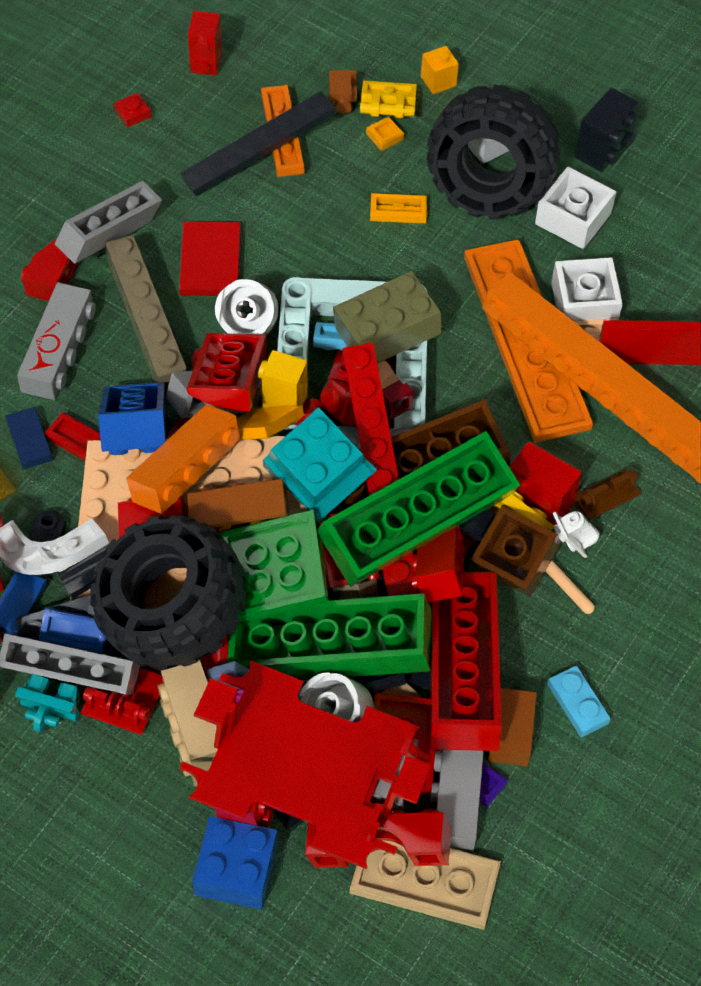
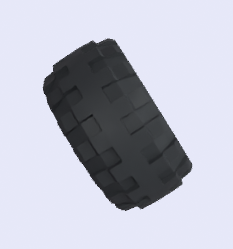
[426,85,561,219]
[90,515,246,670]

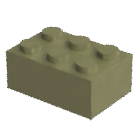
[333,271,441,363]

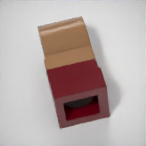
[377,360,414,421]

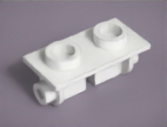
[553,511,599,558]

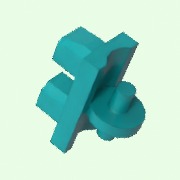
[15,674,80,733]

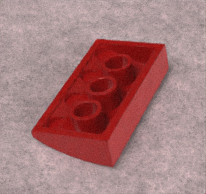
[187,333,267,412]

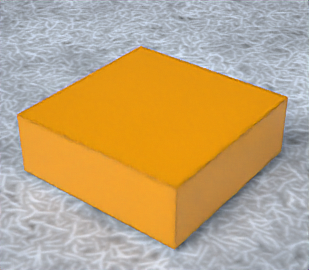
[366,116,404,151]

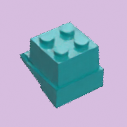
[263,407,377,521]

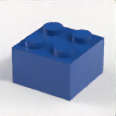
[192,816,278,909]

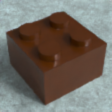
[471,505,561,597]

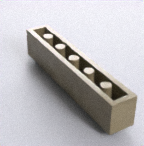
[105,235,187,394]

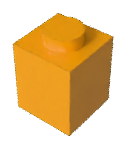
[421,46,459,94]

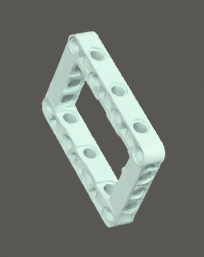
[273,277,428,444]

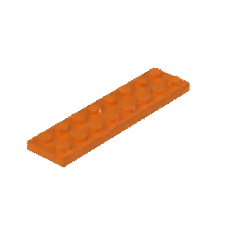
[464,239,593,443]

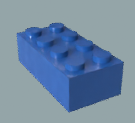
[98,382,168,455]

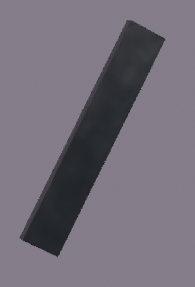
[180,91,336,196]

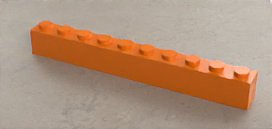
[482,272,701,484]

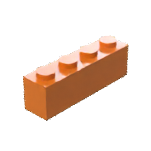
[126,404,240,514]

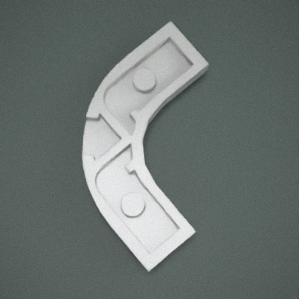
[0,518,109,575]

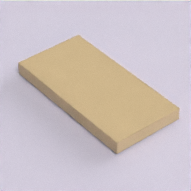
[349,841,501,930]

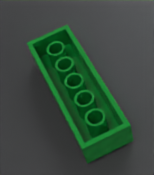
[317,431,520,588]
[227,594,432,680]

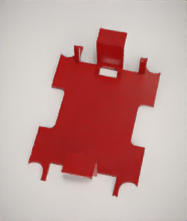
[179,660,432,869]

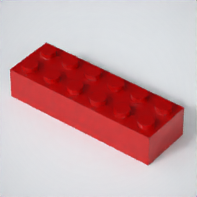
[431,572,502,751]

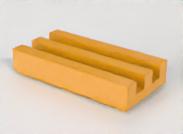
[370,193,427,224]

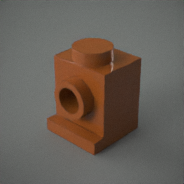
[329,70,357,114]

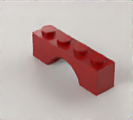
[305,809,451,868]

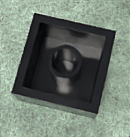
[574,87,639,172]

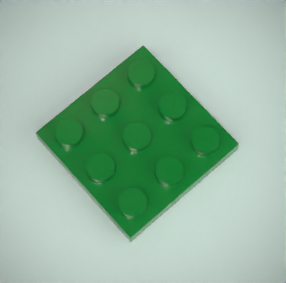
[221,510,329,623]

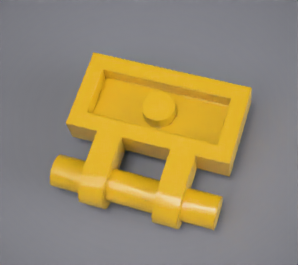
[360,81,417,119]

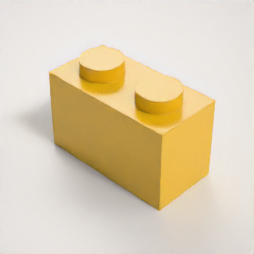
[258,350,308,407]

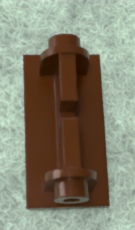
[575,470,641,521]

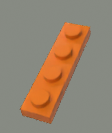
[261,85,304,177]

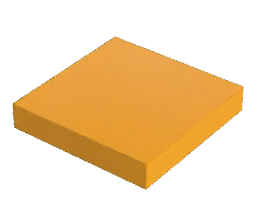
[237,405,304,440]

